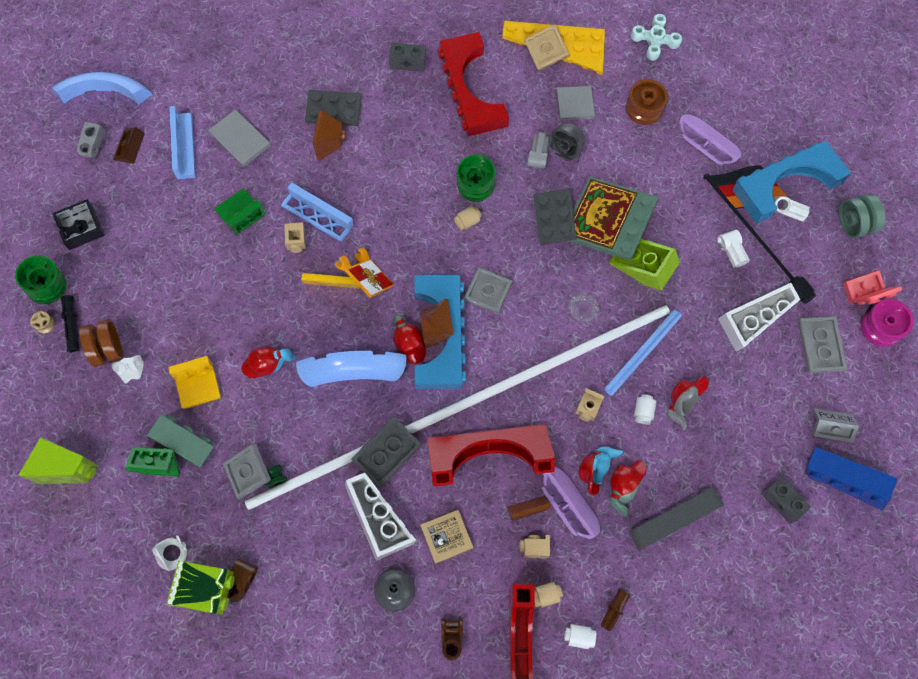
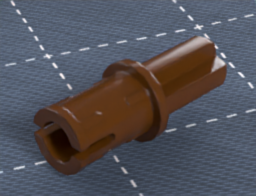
[601,589,630,631]

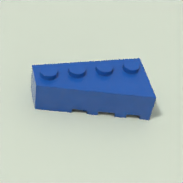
[805,447,898,511]

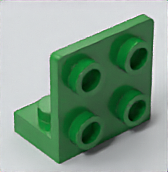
[214,188,266,235]
[125,447,180,477]

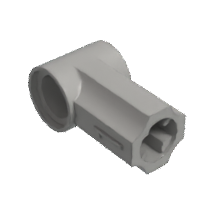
[527,132,549,169]

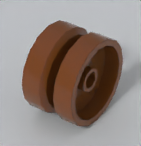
[625,79,668,125]
[79,319,123,368]

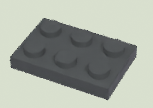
[305,90,361,126]
[534,188,577,245]
[351,416,422,488]

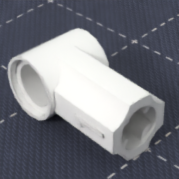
[773,196,810,222]
[717,230,750,268]

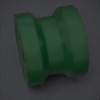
[267,465,287,488]

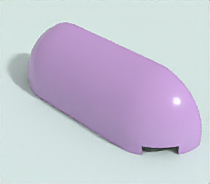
[679,114,741,165]
[542,467,600,539]

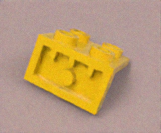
[168,356,221,409]

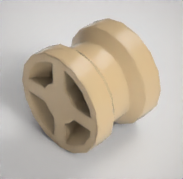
[30,311,55,334]

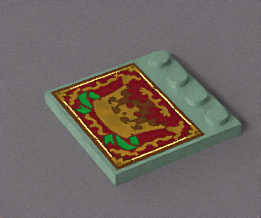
[571,177,658,261]

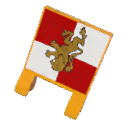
[335,248,394,298]

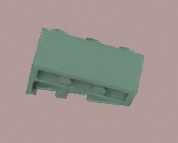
[147,414,214,468]

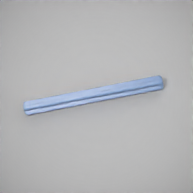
[604,310,682,396]

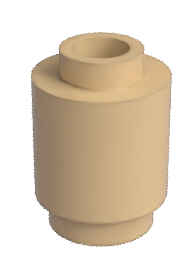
[453,205,482,231]
[535,581,563,608]

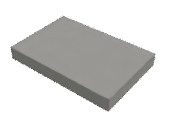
[208,109,271,167]
[798,316,848,374]

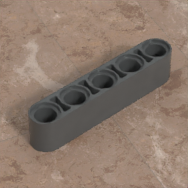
[629,487,724,551]

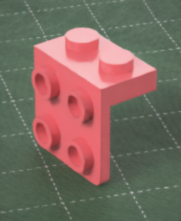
[843,270,902,305]

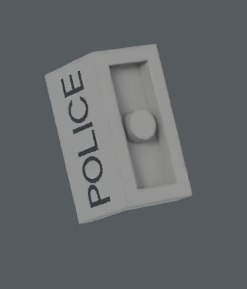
[813,408,859,443]

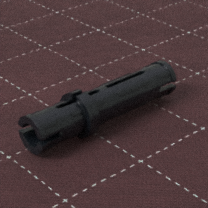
[61,295,80,353]

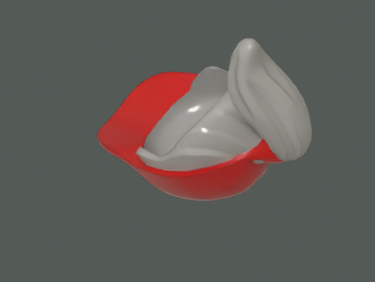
[667,376,709,430]

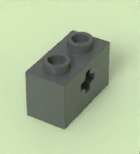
[389,43,426,72]
[760,476,811,524]

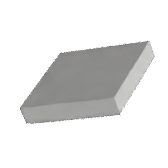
[556,86,595,121]
[464,267,513,314]
[223,444,271,499]

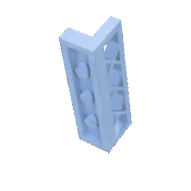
[170,106,196,179]
[281,183,354,242]

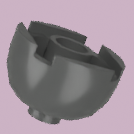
[548,124,585,161]
[374,569,416,612]

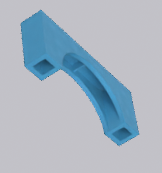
[732,141,851,224]
[414,275,466,389]

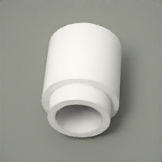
[634,395,657,425]
[564,624,596,649]

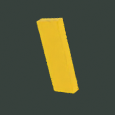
[301,273,360,289]

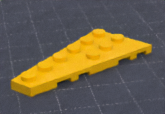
[502,21,605,75]

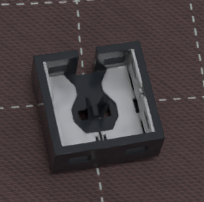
[52,199,105,250]

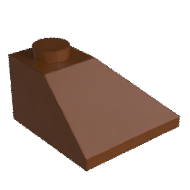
[313,111,346,160]
[420,299,454,348]

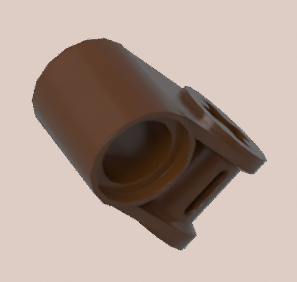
[227,559,258,602]
[441,618,463,661]

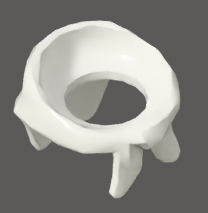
[111,355,144,384]
[152,535,188,571]

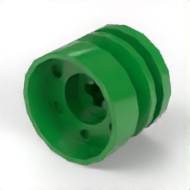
[456,154,495,202]
[15,255,66,304]

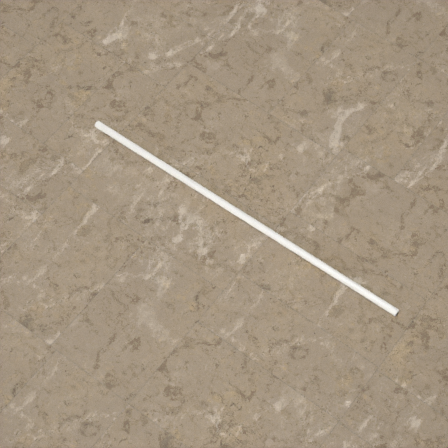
[244,305,670,510]

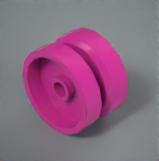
[861,299,914,347]

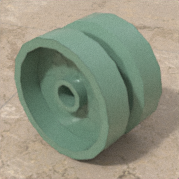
[839,193,885,239]

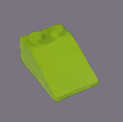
[609,239,680,291]

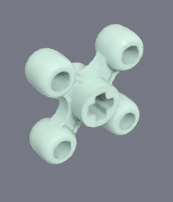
[631,14,682,61]

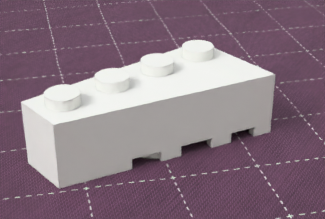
[718,283,800,352]
[345,473,416,561]

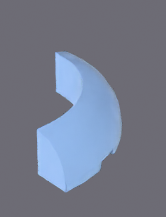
[51,72,152,105]
[296,351,406,387]

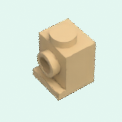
[284,222,306,253]
[575,388,604,422]
[520,535,550,558]

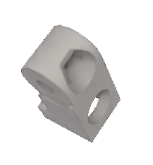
[77,122,107,159]

